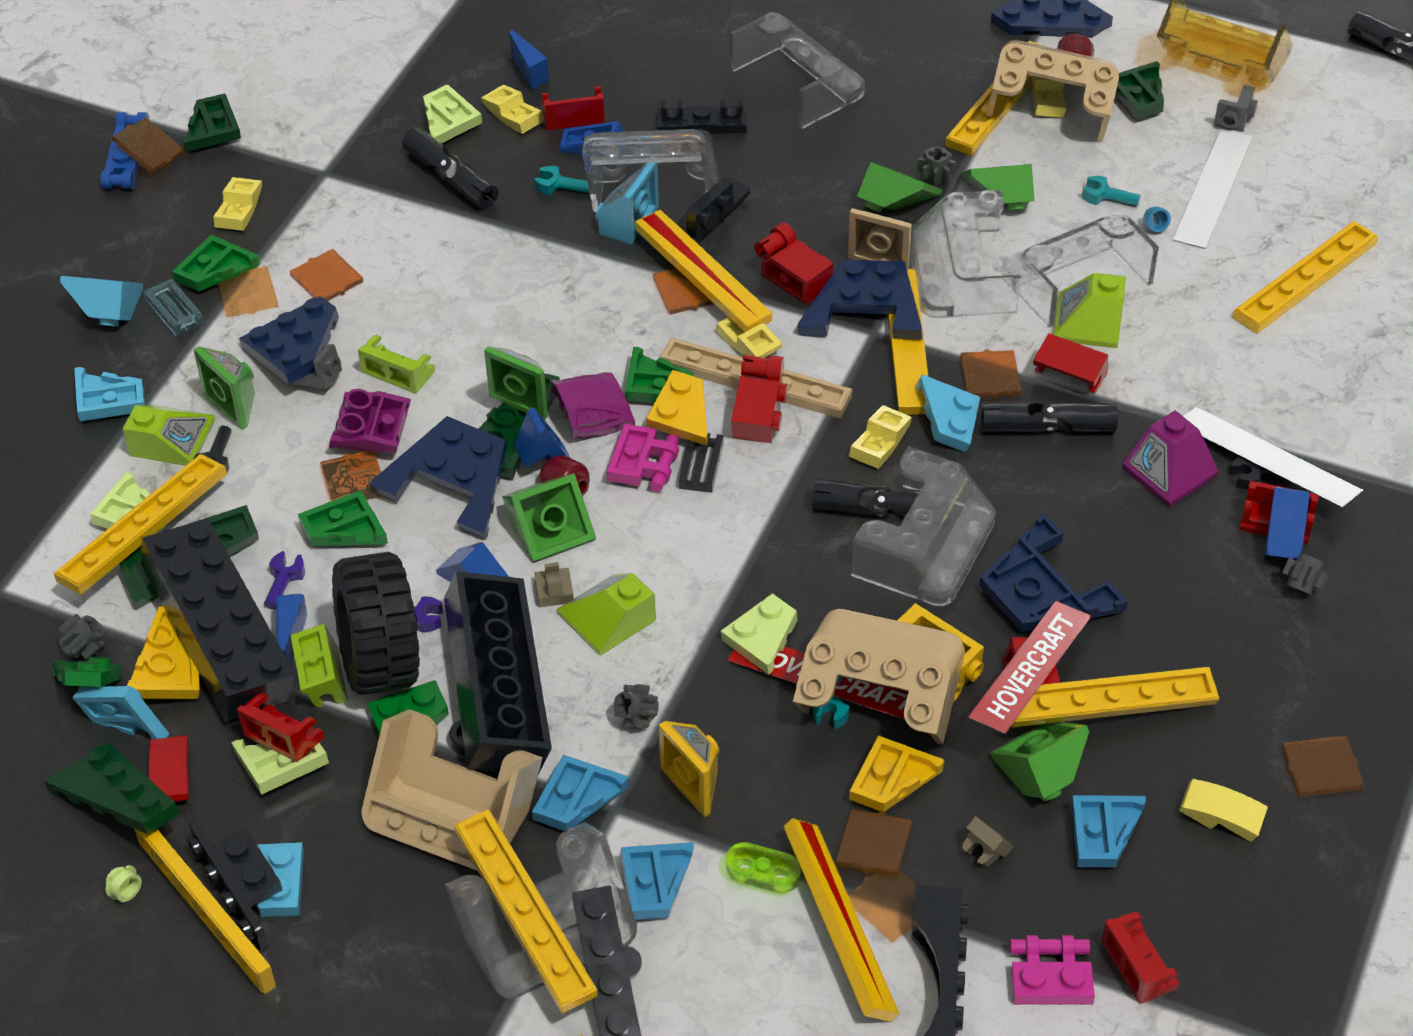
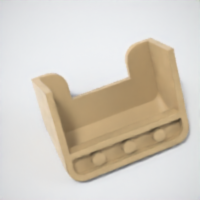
[986,40,1119,142]
[793,609,965,745]
[361,709,542,871]

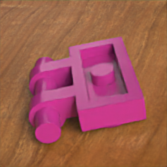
[607,423,679,492]
[1010,935,1095,1005]

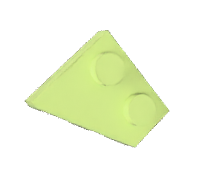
[423,84,482,143]
[90,472,166,533]
[721,594,798,675]
[231,739,329,795]

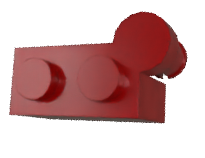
[754,222,833,305]
[731,354,788,443]

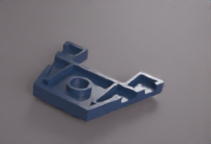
[797,260,923,339]
[369,416,507,539]
[979,513,1128,632]

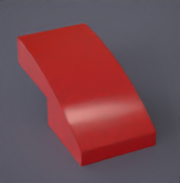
[149,735,190,801]

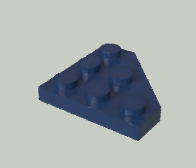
[991,0,1113,38]
[239,296,339,385]

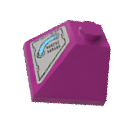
[1122,410,1219,507]

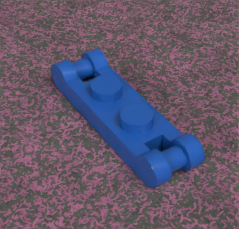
[101,112,149,189]

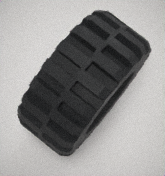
[332,551,420,695]

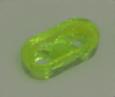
[726,842,801,893]

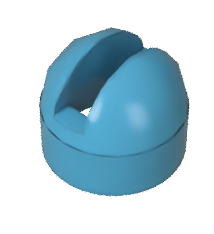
[1143,206,1171,232]

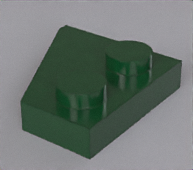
[1115,61,1164,120]
[182,93,241,152]

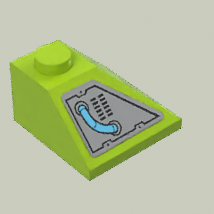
[1054,273,1126,348]
[123,404,216,466]
[557,573,656,656]

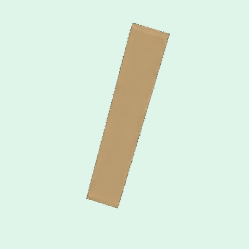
[660,337,852,419]

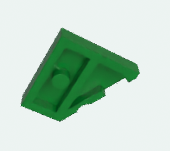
[172,235,260,292]
[625,347,694,403]
[298,490,388,546]
[52,657,122,687]
[367,680,449,736]

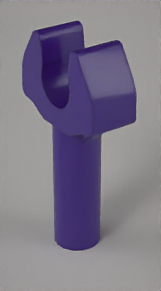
[264,551,306,610]
[414,596,443,633]

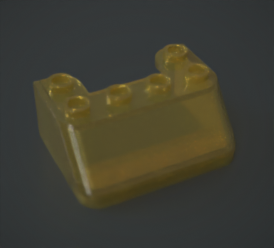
[1157,0,1293,87]

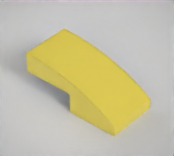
[1031,76,1066,118]
[481,85,545,134]
[213,177,262,231]
[716,317,783,358]
[849,405,912,469]
[1179,779,1268,842]

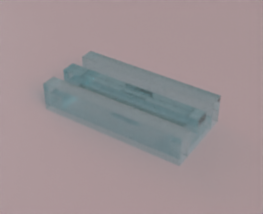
[144,278,204,336]

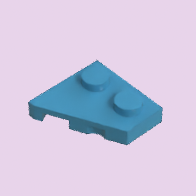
[532,755,629,832]
[1071,795,1146,867]
[620,842,694,920]

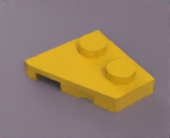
[646,370,708,446]
[849,736,944,812]

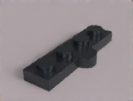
[571,885,642,1036]

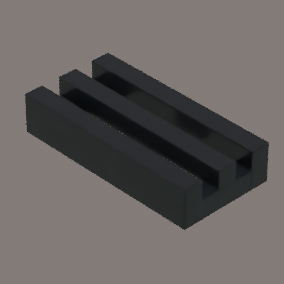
[679,433,724,493]

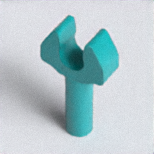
[535,166,592,195]
[1082,176,1141,206]
[812,676,849,729]

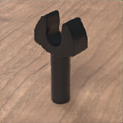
[194,425,232,472]
[1229,456,1274,490]

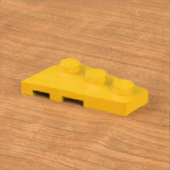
[127,606,200,699]

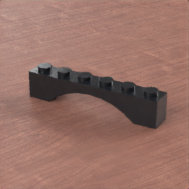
[911,885,969,1036]

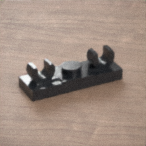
[657,99,747,135]

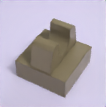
[534,562,574,608]
[962,816,1014,867]

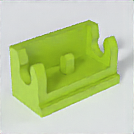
[358,335,435,394]
[291,624,348,707]

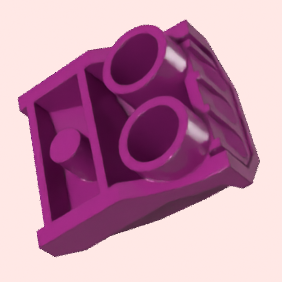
[550,372,635,439]
[329,389,411,454]

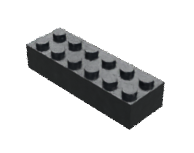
[141,518,295,722]
[444,571,552,775]

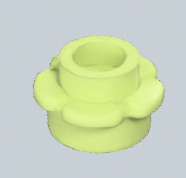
[105,865,142,902]

